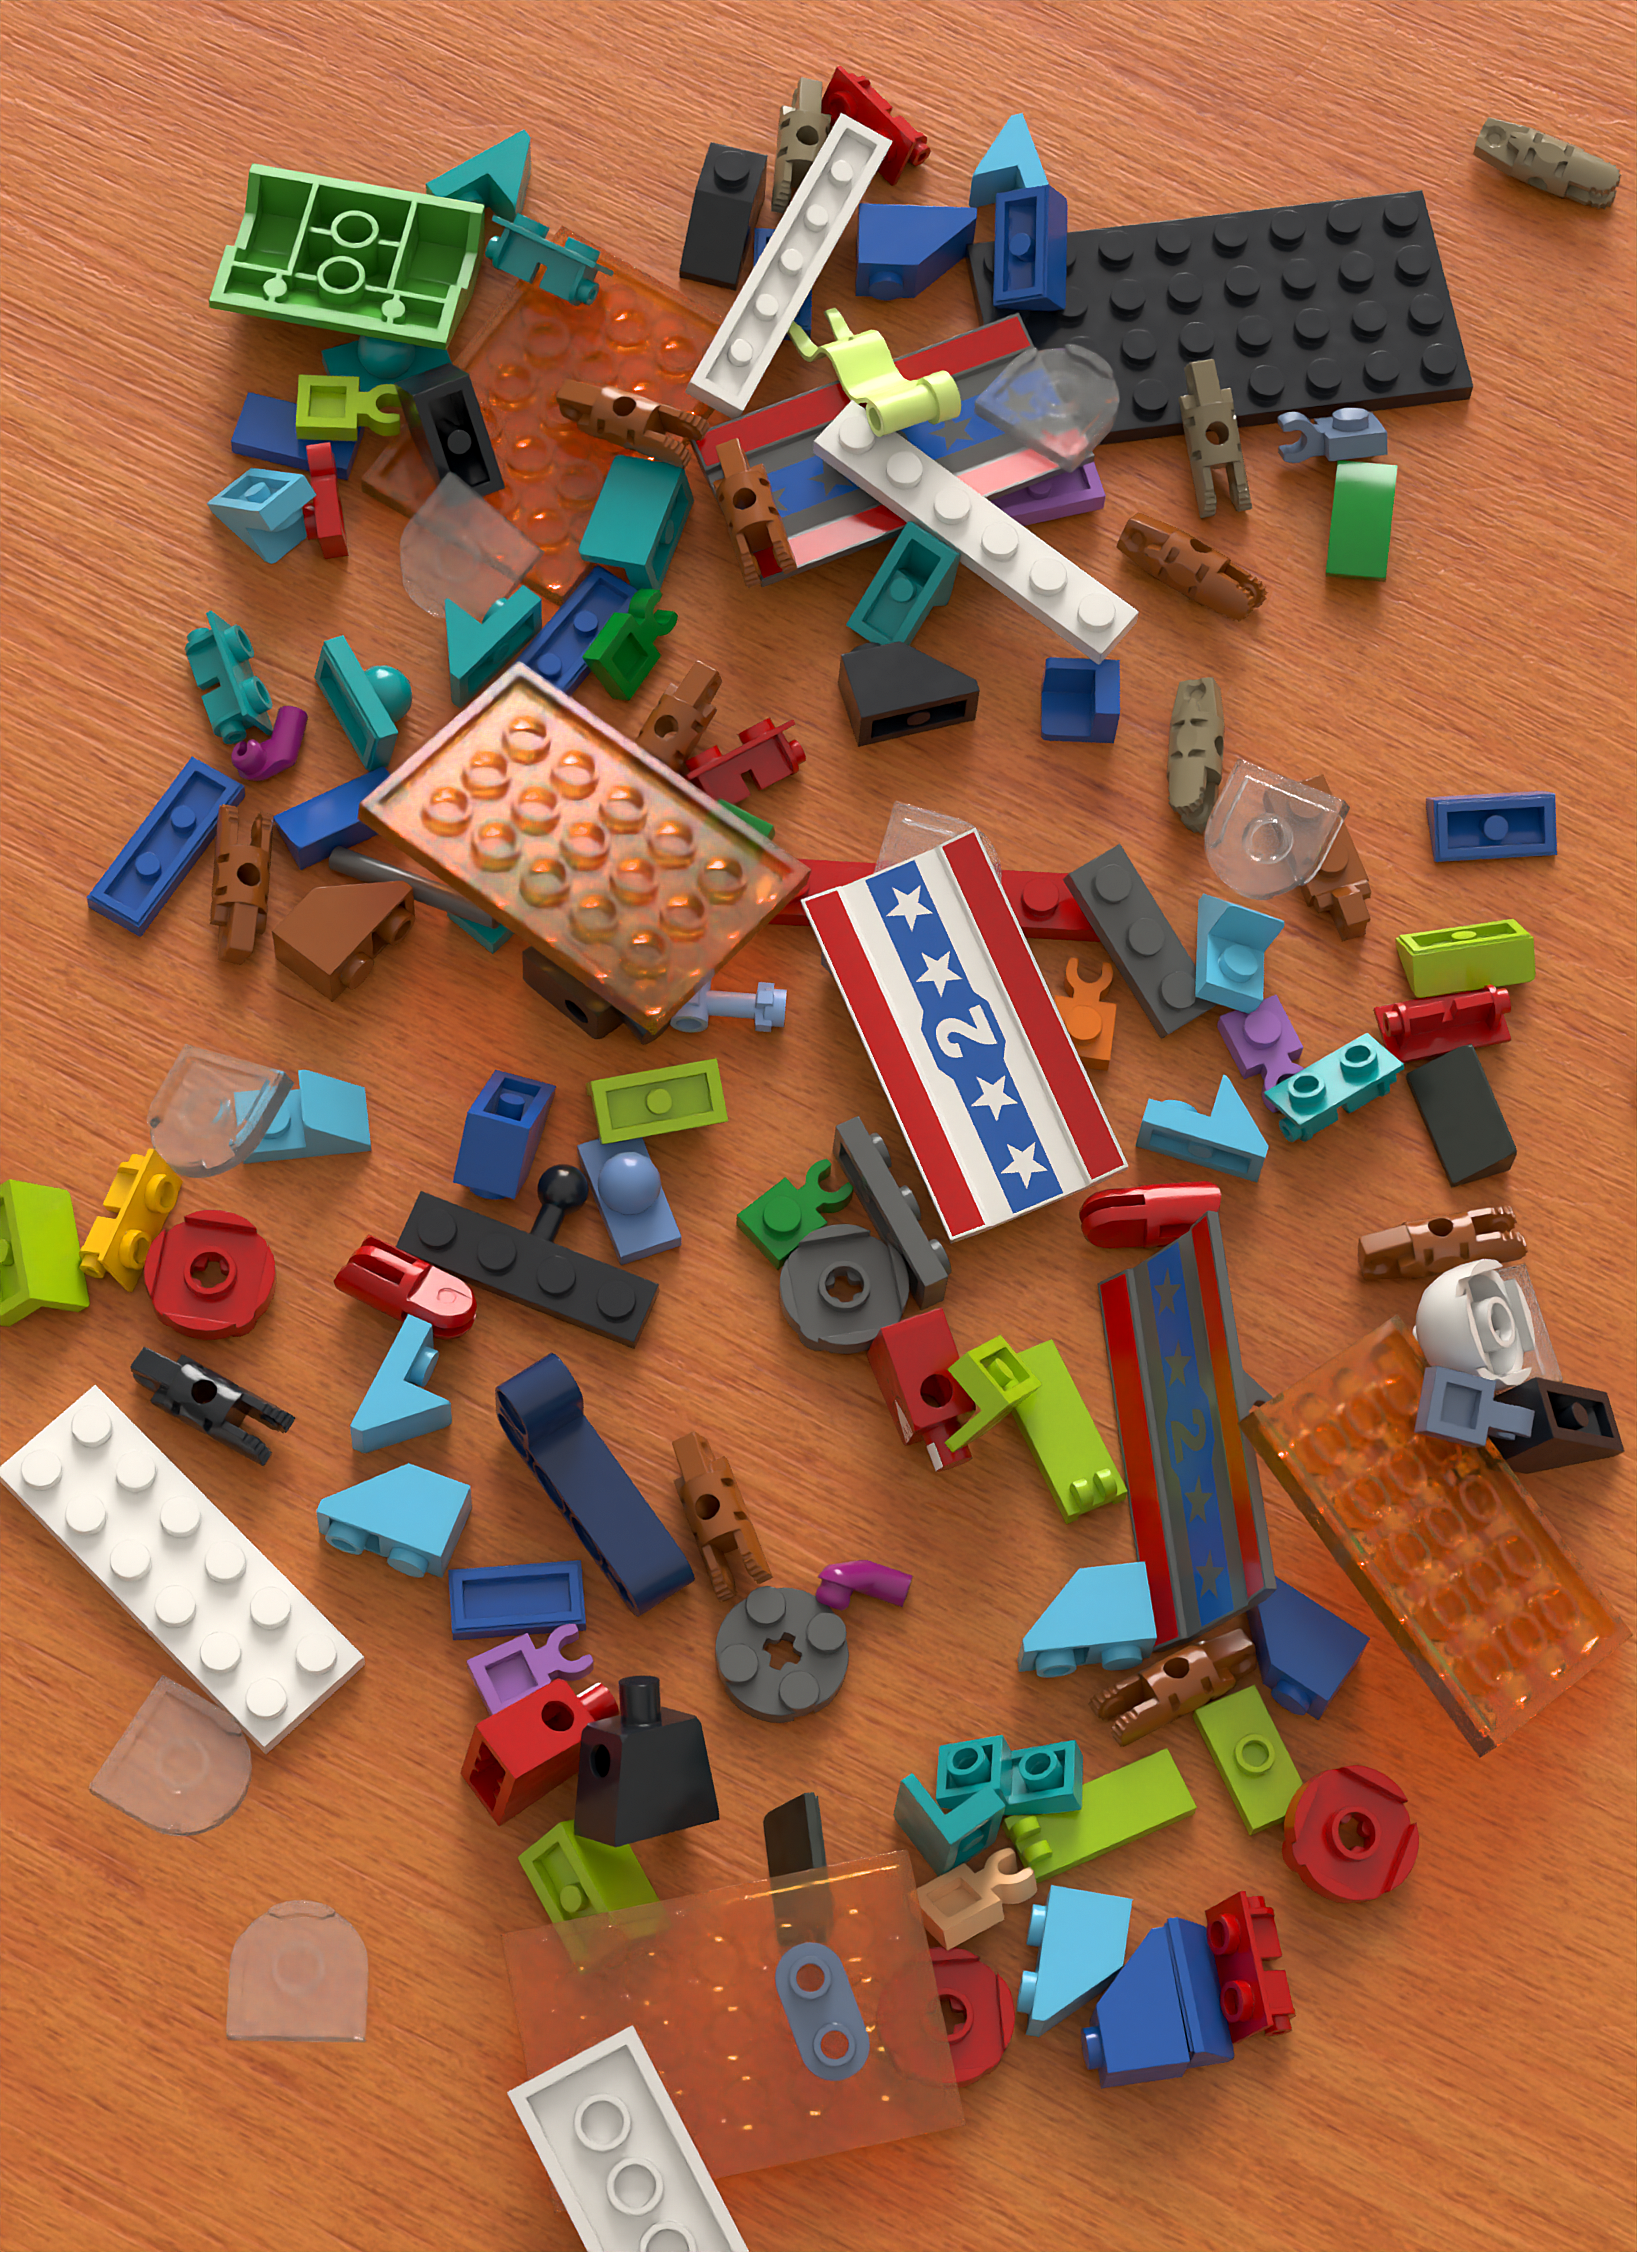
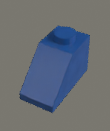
[855,203,977,301]
[453,1070,556,1199]
[1246,1576,1370,1721]
[1081,1926,1190,2088]

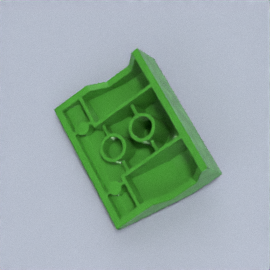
[209,163,485,350]

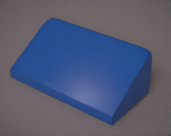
[993,184,1068,311]
[274,766,412,870]
[1426,791,1557,862]
[1163,1917,1234,2069]

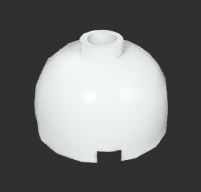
[1413,1259,1535,1391]

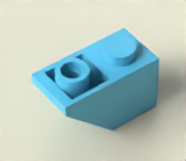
[316,1463,472,1578]
[1017,1562,1157,1677]
[1016,1885,1132,2037]

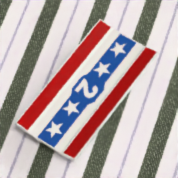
[801,827,1129,1243]

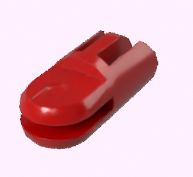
[1079,1181,1221,1249]
[334,1234,477,1340]

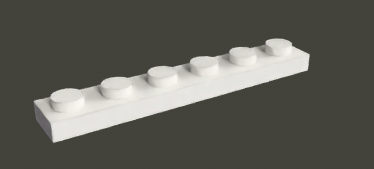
[685,113,892,419]
[813,400,1139,665]

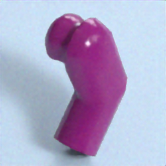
[231,706,308,782]
[815,1560,913,1611]

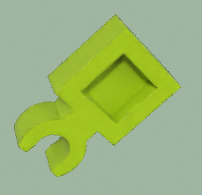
[296,375,402,441]

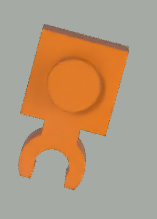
[1054,957,1117,1071]

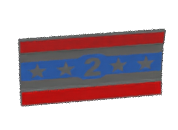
[690,313,1095,587]
[1097,1211,1280,1652]

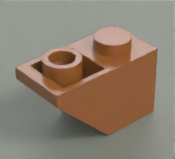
[272,880,415,1002]

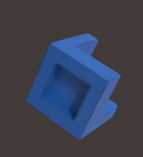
[1041,657,1120,743]

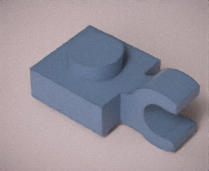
[1278,408,1387,463]
[1414,1366,1535,1448]

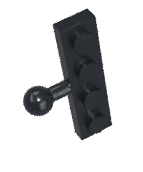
[396,1164,660,1349]

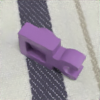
[1217,995,1304,1113]
[467,1624,594,1716]

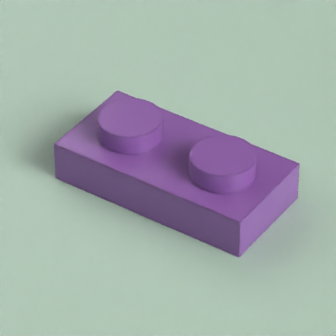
[990,462,1106,526]

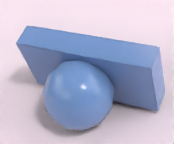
[577,1137,682,1265]

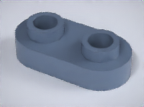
[775,1943,870,2081]

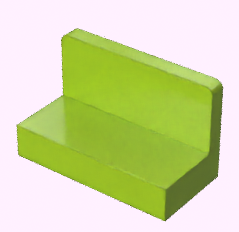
[585,1058,728,1145]
[0,1179,90,1327]
[944,1335,1042,1453]
[517,1819,673,1975]

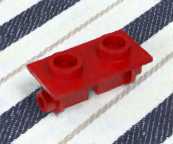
[821,66,931,186]
[673,717,806,817]
[1373,984,1511,1063]
[1205,1891,1296,2044]

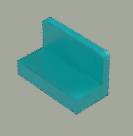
[578,455,694,590]
[893,1773,1006,1877]

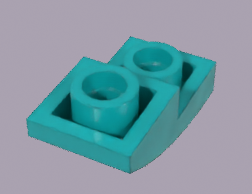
[936,1735,1083,1815]

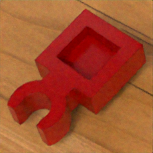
[302,442,349,559]

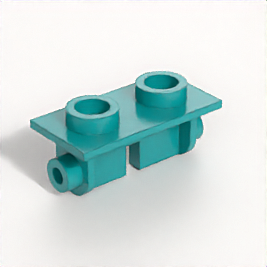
[485,213,614,306]
[185,611,273,744]
[1264,1033,1404,1142]

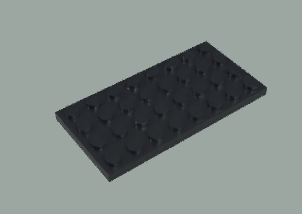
[965,190,1474,447]

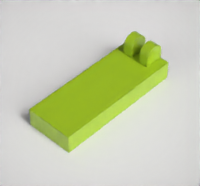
[1011,1339,1128,1524]
[1002,1748,1197,1884]

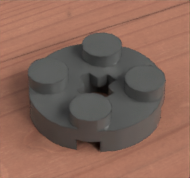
[779,1224,909,1354]
[715,1586,849,1723]

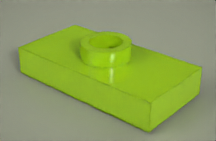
[1192,1685,1303,1836]

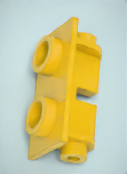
[78,1148,183,1292]

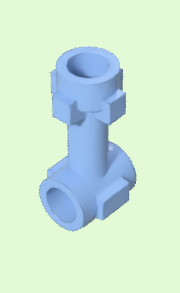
[666,970,787,1032]

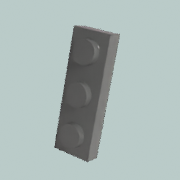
[1063,844,1218,1039]
[832,1116,951,1311]

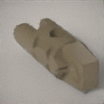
[771,77,831,214]
[1473,117,1621,209]
[1178,359,1252,518]
[1166,677,1225,834]

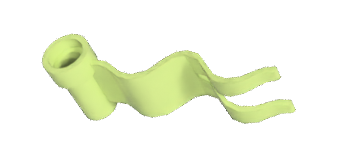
[787,308,961,437]

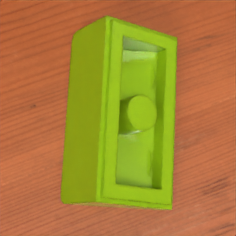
[1395,919,1536,998]

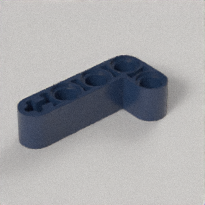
[495,1353,695,1617]

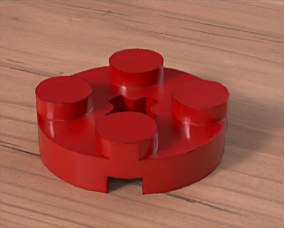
[144,1210,277,1340]
[1281,1765,1419,1904]
[876,1947,1015,2089]

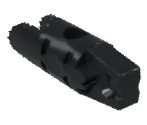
[130,1347,295,1467]

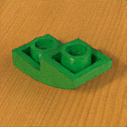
[1326,460,1398,582]

